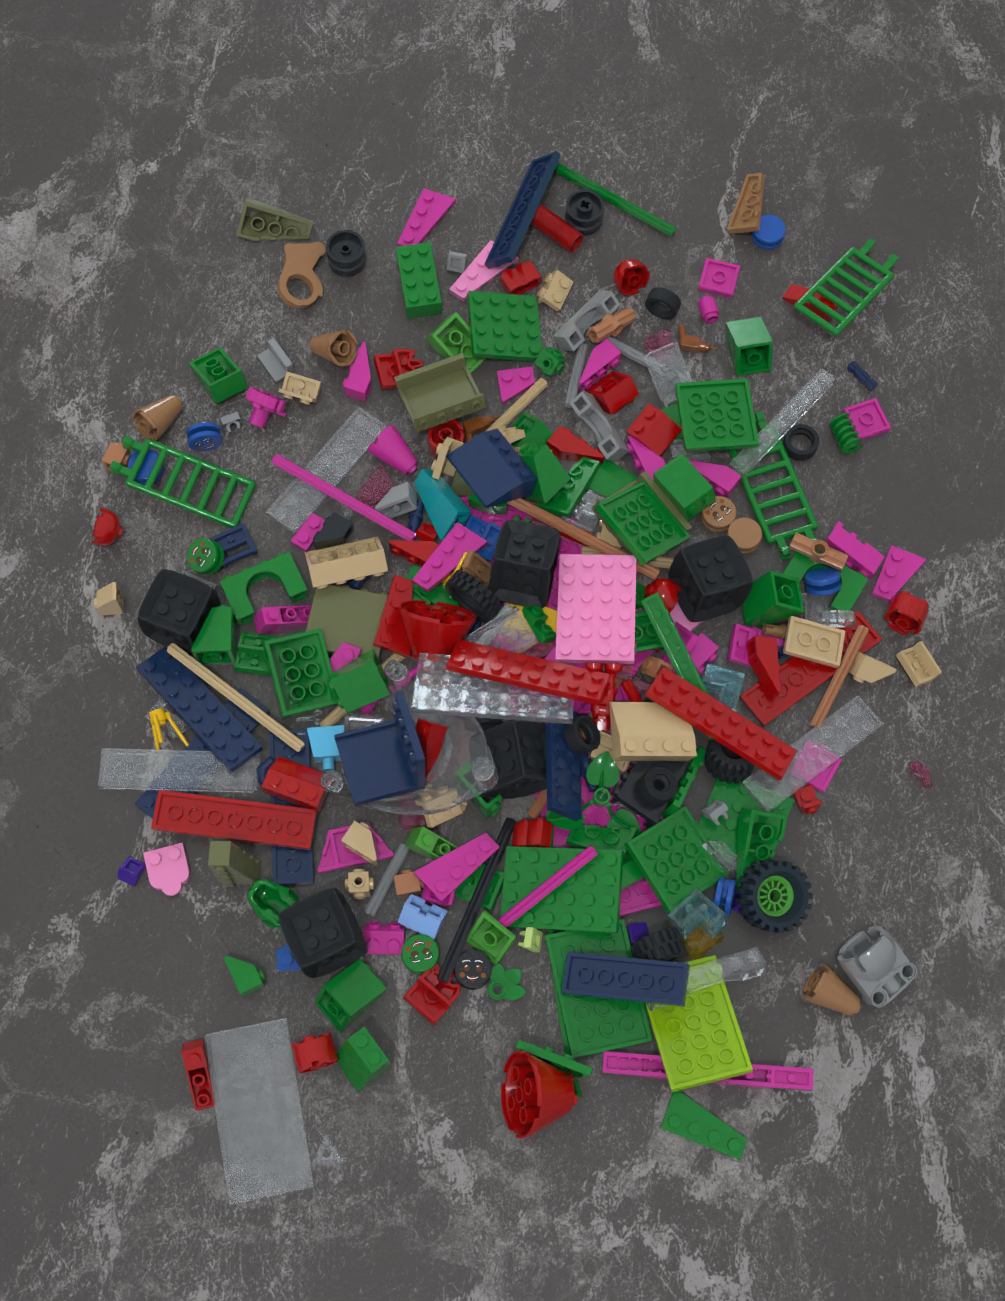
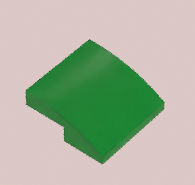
[587,459,638,499]
[233,632,279,676]
[455,864,504,912]

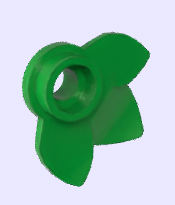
[487,963,526,1001]

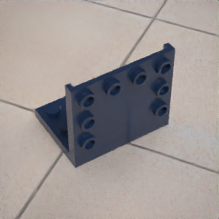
[334,691,425,806]

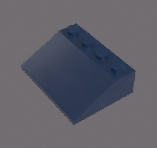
[446,428,538,508]

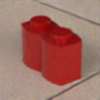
[500,261,542,295]
[512,818,553,848]

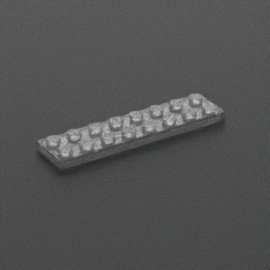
[266,407,387,535]
[741,695,884,812]
[98,748,261,793]

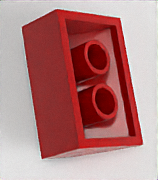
[261,757,334,813]

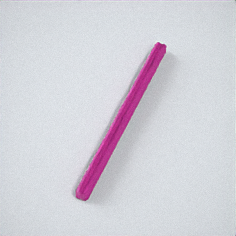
[272,454,416,541]

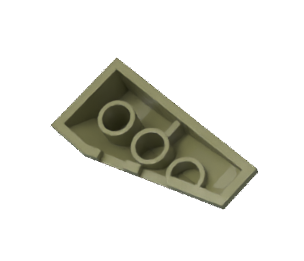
[236,198,313,241]

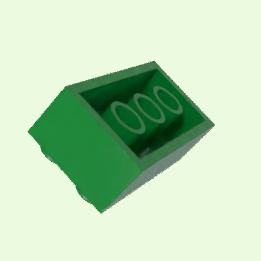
[396,242,442,319]

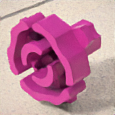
[245,386,286,428]

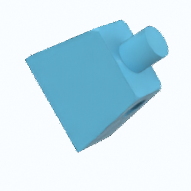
[307,725,346,772]

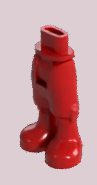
[585,663,623,731]

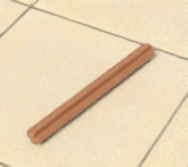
[810,625,869,729]

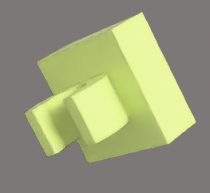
[518,927,543,952]

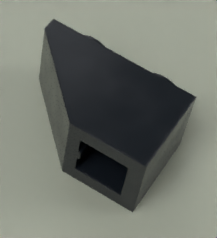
[313,512,354,550]

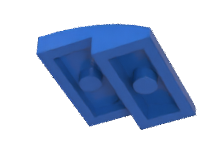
[464,514,501,563]

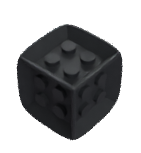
[489,520,560,608]
[668,536,753,622]
[137,569,221,655]
[470,720,547,799]
[278,888,368,978]

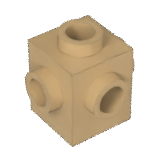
[345,869,374,899]

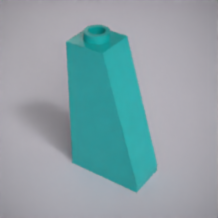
[414,469,471,541]

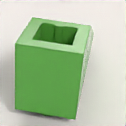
[405,826,458,860]

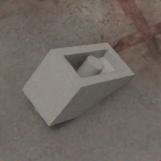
[375,482,417,519]

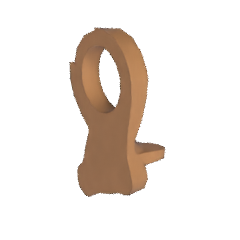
[277,242,326,309]

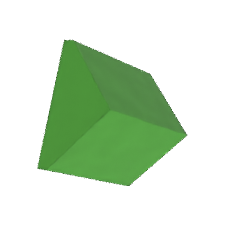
[466,911,516,965]

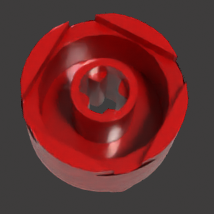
[428,419,465,458]
[884,591,929,635]
[291,1032,339,1074]

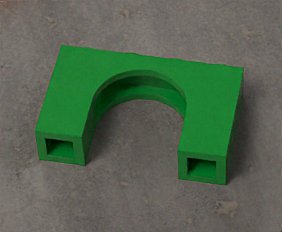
[783,550,868,621]
[219,552,309,627]

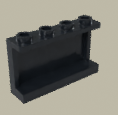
[611,761,690,829]

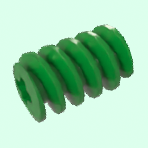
[829,412,863,455]

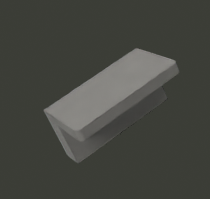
[258,338,294,383]

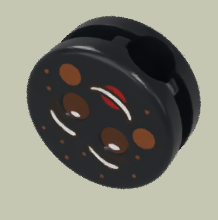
[454,950,492,990]

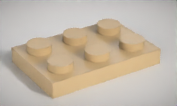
[783,616,845,668]

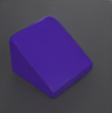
[118,857,146,886]
[627,922,649,946]

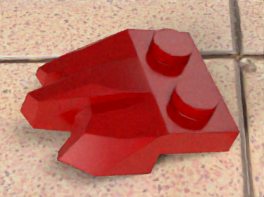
[373,349,423,390]
[403,964,461,1026]

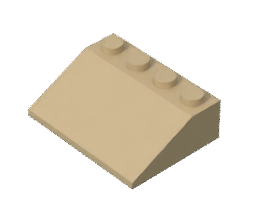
[304,536,388,589]
[609,702,697,761]

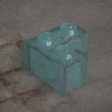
[703,664,745,711]
[667,888,728,939]

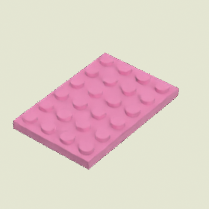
[555,554,636,664]

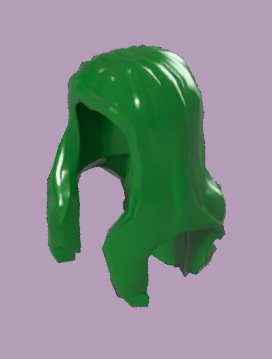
[247,879,299,931]

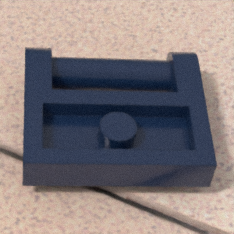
[209,523,258,569]

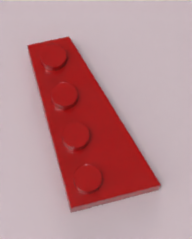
[373,575,413,658]

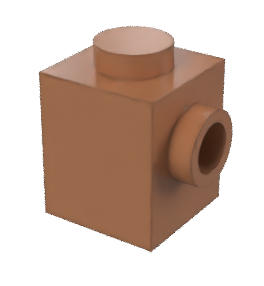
[102,442,131,471]
[639,655,674,680]
[393,869,424,899]

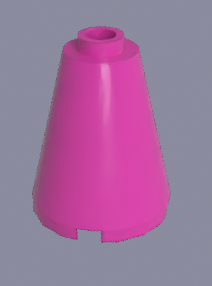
[367,425,418,475]

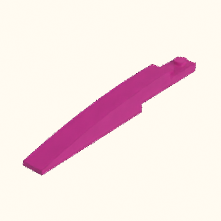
[602,1051,813,1091]

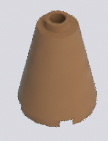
[310,330,358,366]
[131,395,183,441]
[802,963,861,1016]

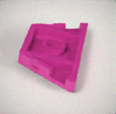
[317,822,394,874]

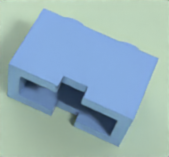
[398,894,448,939]

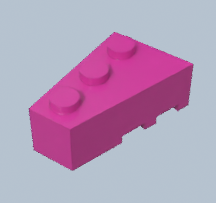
[821,521,885,581]

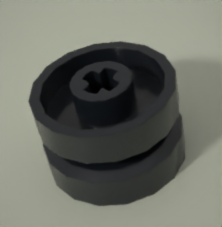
[565,189,604,236]
[326,230,366,277]

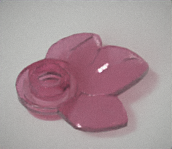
[644,330,680,362]

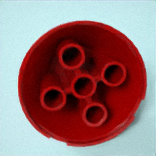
[399,600,477,664]
[501,1051,578,1139]

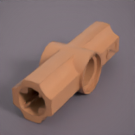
[587,307,636,343]
[789,533,849,571]

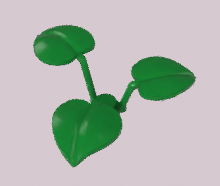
[548,752,641,837]

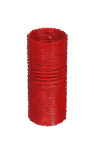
[530,205,583,253]

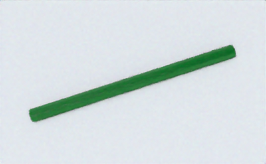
[554,162,676,237]

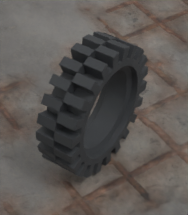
[445,570,502,623]

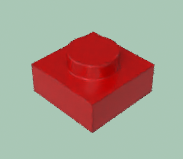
[416,522,438,542]

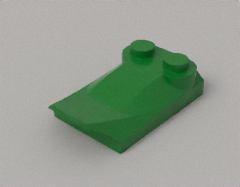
[634,611,664,653]

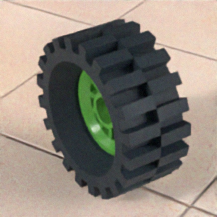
[735,859,813,933]

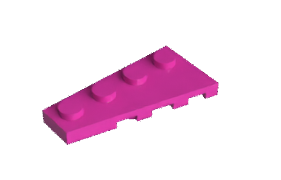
[397,188,456,247]
[412,522,488,592]
[413,833,499,902]

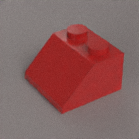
[585,371,639,414]
[626,404,682,457]

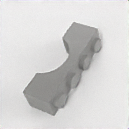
[553,290,620,351]
[569,391,629,462]

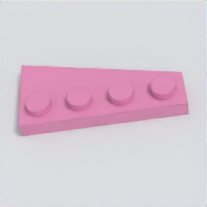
[449,240,519,302]

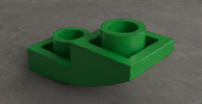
[468,494,507,514]
[522,604,556,644]

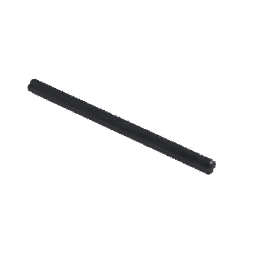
[437,818,516,983]

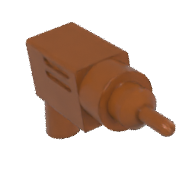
[678,325,718,353]
[463,415,500,442]

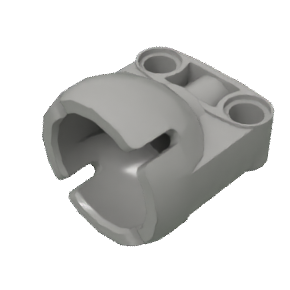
[837,926,917,1008]

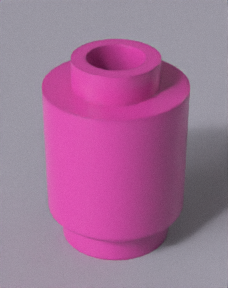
[698,295,720,324]

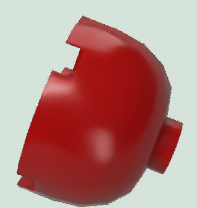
[613,259,650,296]
[91,508,123,546]
[644,578,681,613]

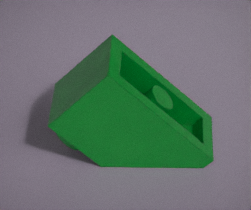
[223,956,266,998]

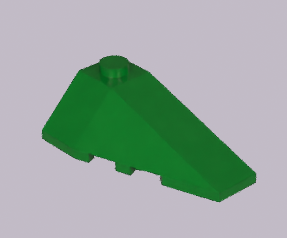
[736,807,788,888]

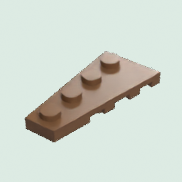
[726,173,765,234]

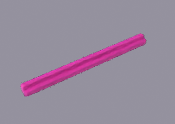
[498,846,598,928]

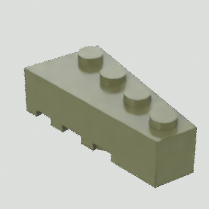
[208,841,262,887]

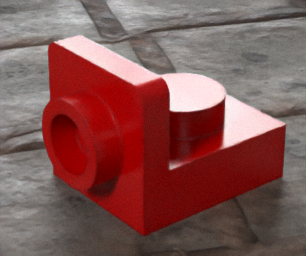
[792,785,822,815]

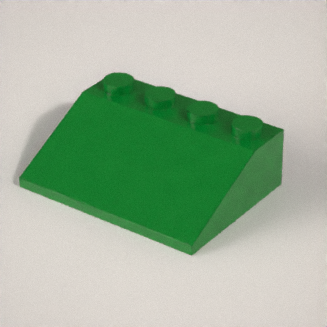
[263,629,338,720]

